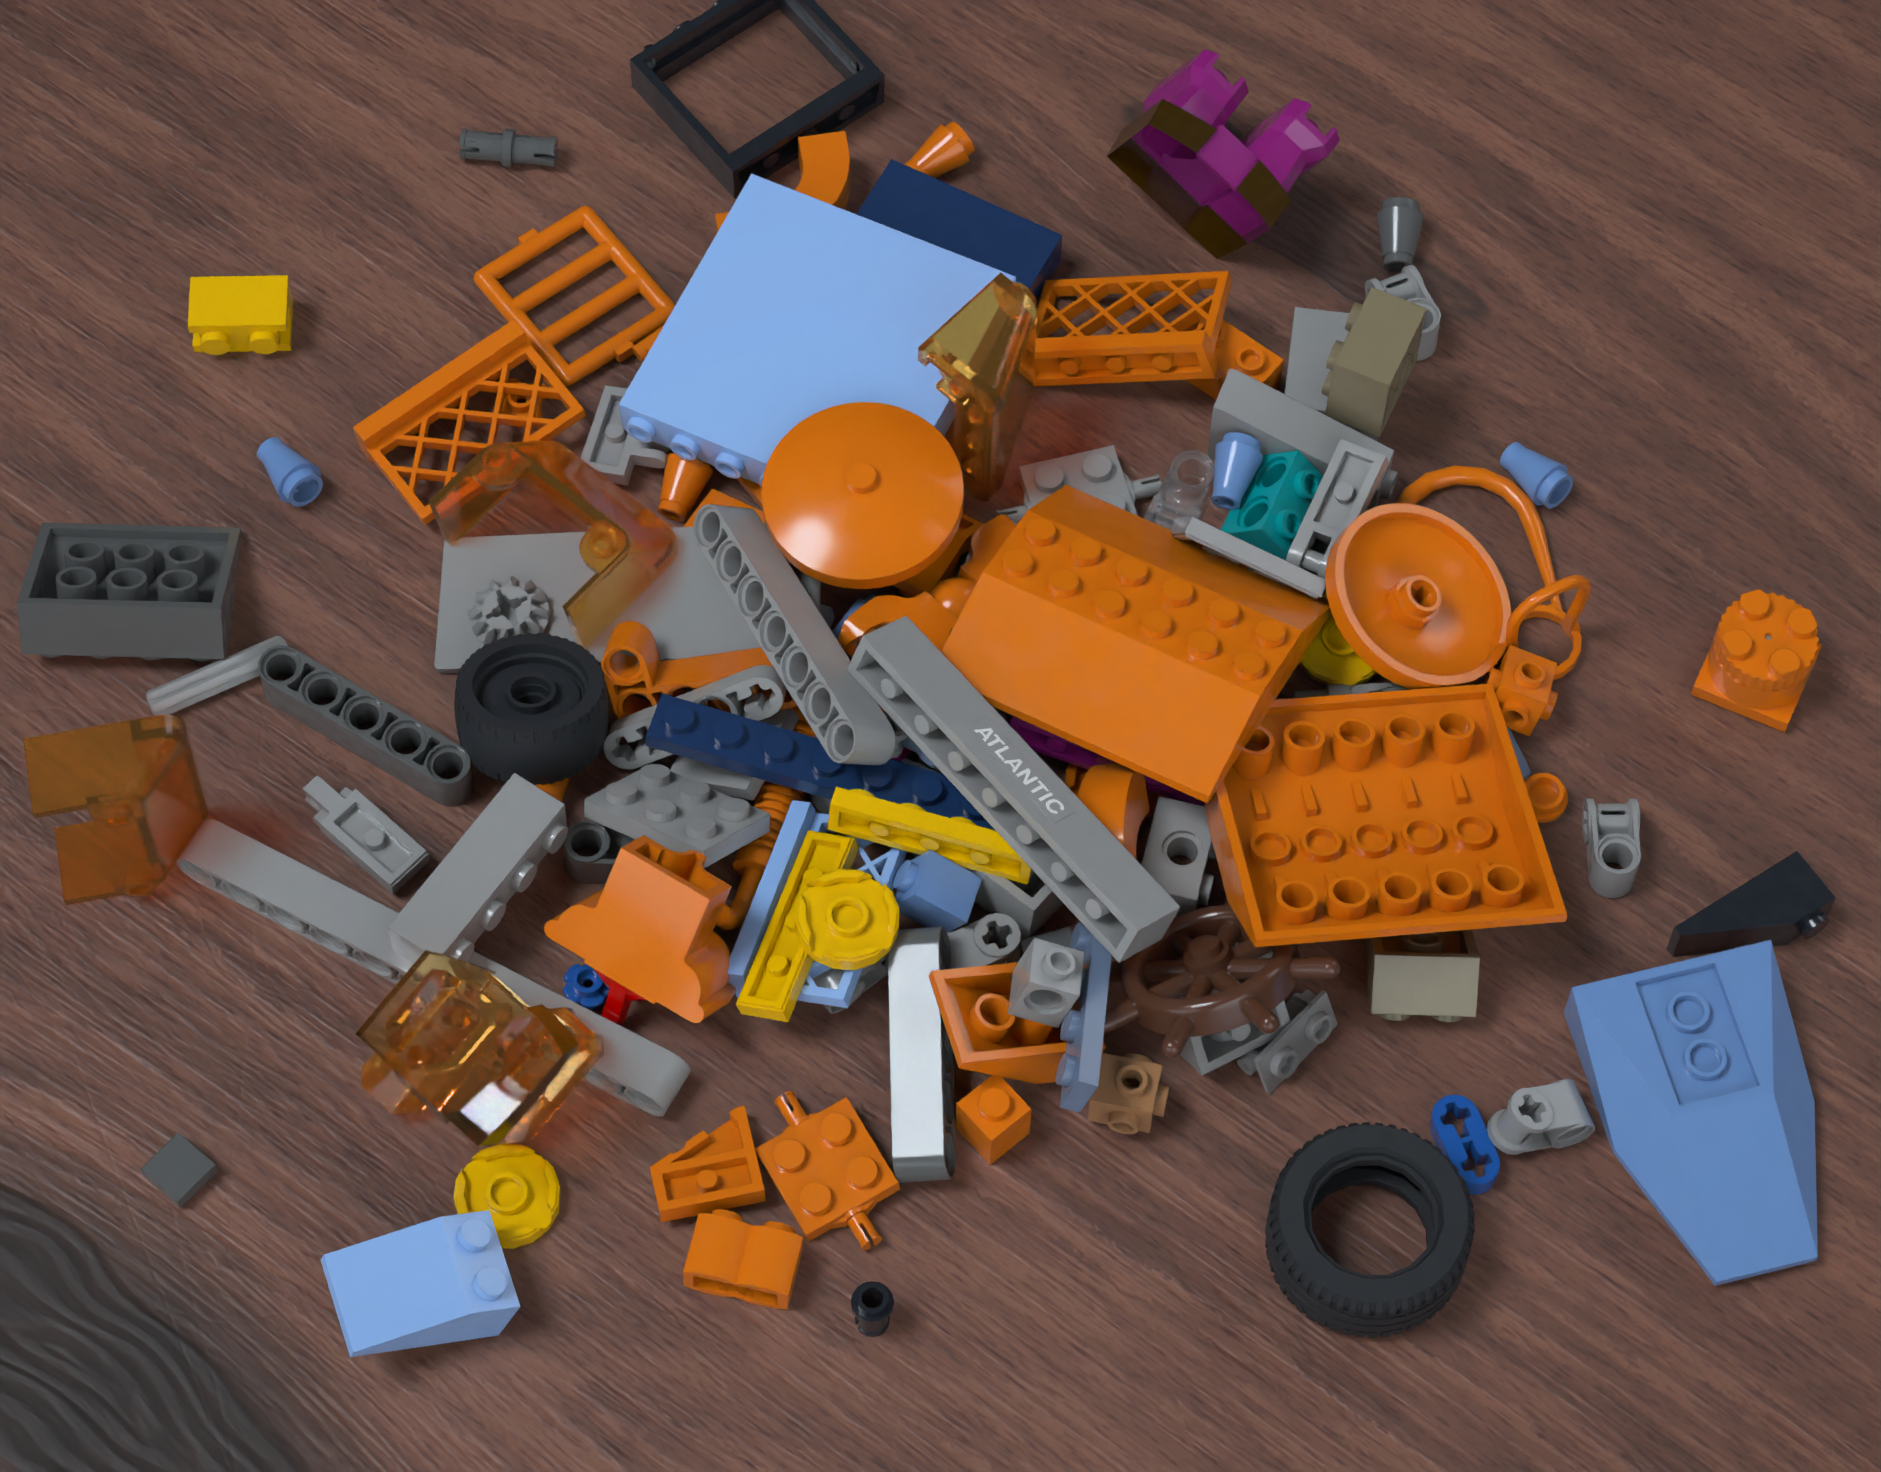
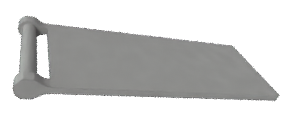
[434,523,821,674]

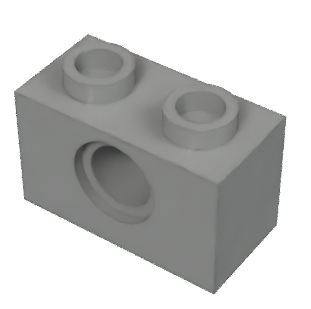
[1141,796,1217,918]

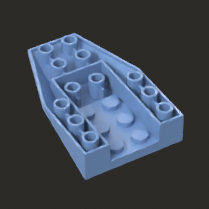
[1564,940,1818,1286]

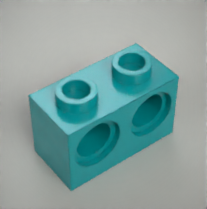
[1221,450,1323,560]

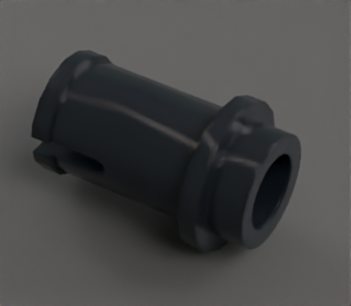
[851,1281,894,1337]

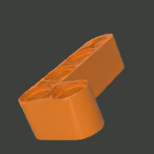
[601,621,797,729]

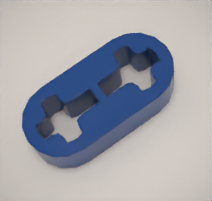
[1429,1094,1500,1195]

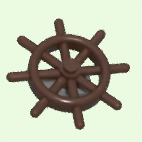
[1104,905,1340,1076]

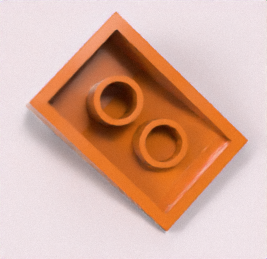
[928,962,1106,1084]

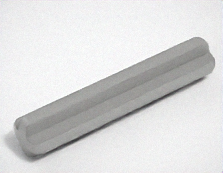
[146,636,288,718]

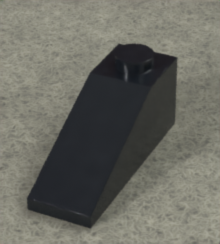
[1666,851,1836,957]

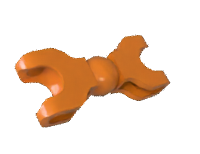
[838,514,1017,657]

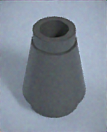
[1376,197,1424,273]

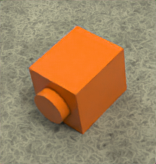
[955,1075,1032,1165]

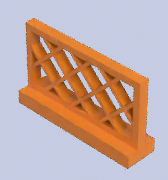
[1016,271,1232,387]
[353,319,586,526]

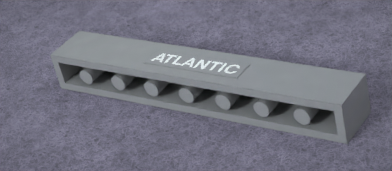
[846,616,1180,963]

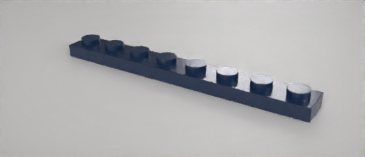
[646,693,996,831]

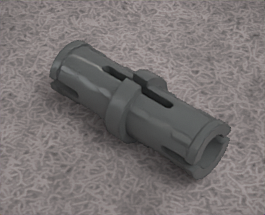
[459,128,558,168]

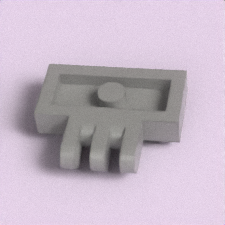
[577,385,671,486]

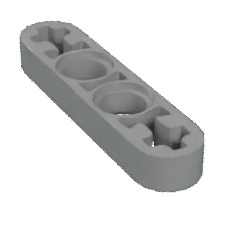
[604,665,787,770]

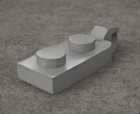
[303,775,430,895]

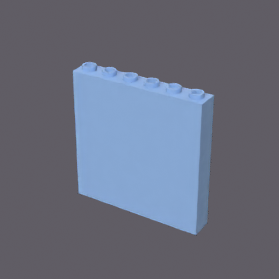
[619,174,1017,488]

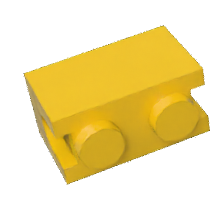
[188,275,293,355]

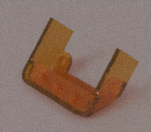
[428,440,678,650]
[23,715,208,905]

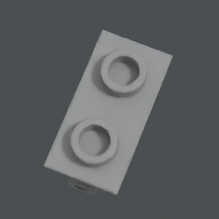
[1237,990,1338,1095]

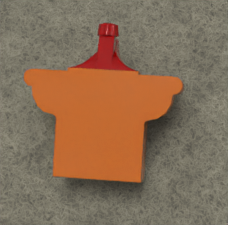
[544,835,736,1026]

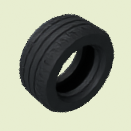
[1265,1122,1475,1338]

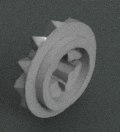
[468,575,550,645]

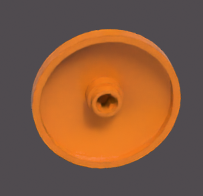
[761,402,964,589]
[1325,503,1511,690]

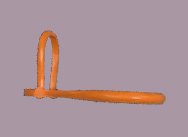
[1396,465,1591,680]

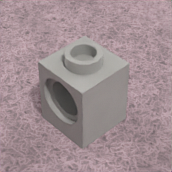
[1008,938,1084,1028]

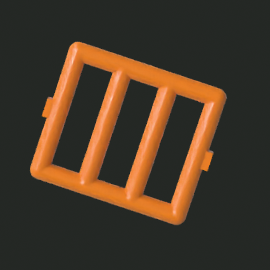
[473,205,676,387]

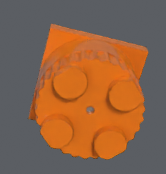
[1691,589,1823,733]

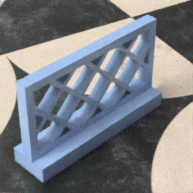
[727,800,907,1008]

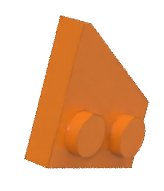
[650,1105,766,1223]

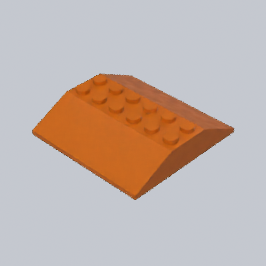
[941,485,1332,804]
[1205,684,1567,947]

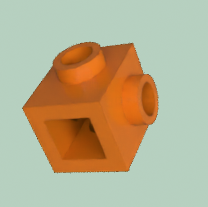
[1483,645,1558,737]

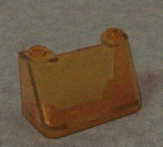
[918,273,1037,502]

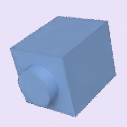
[893,850,982,932]

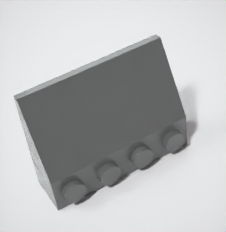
[17,523,241,662]

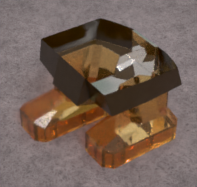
[355,950,604,1146]

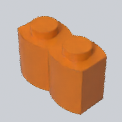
[683,1209,803,1310]

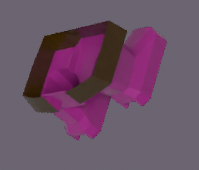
[1107,49,1340,259]

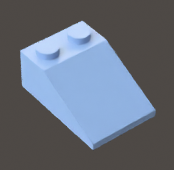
[320,1210,521,1357]

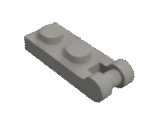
[1286,439,1388,579]

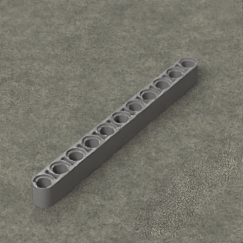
[176,818,691,1117]

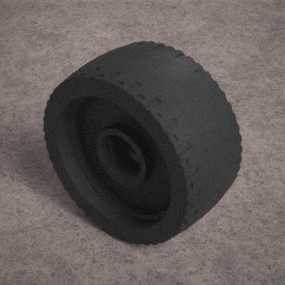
[454,633,609,785]

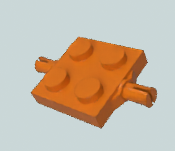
[755,1091,900,1251]

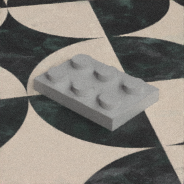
[584,763,770,868]

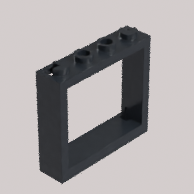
[630,0,885,198]

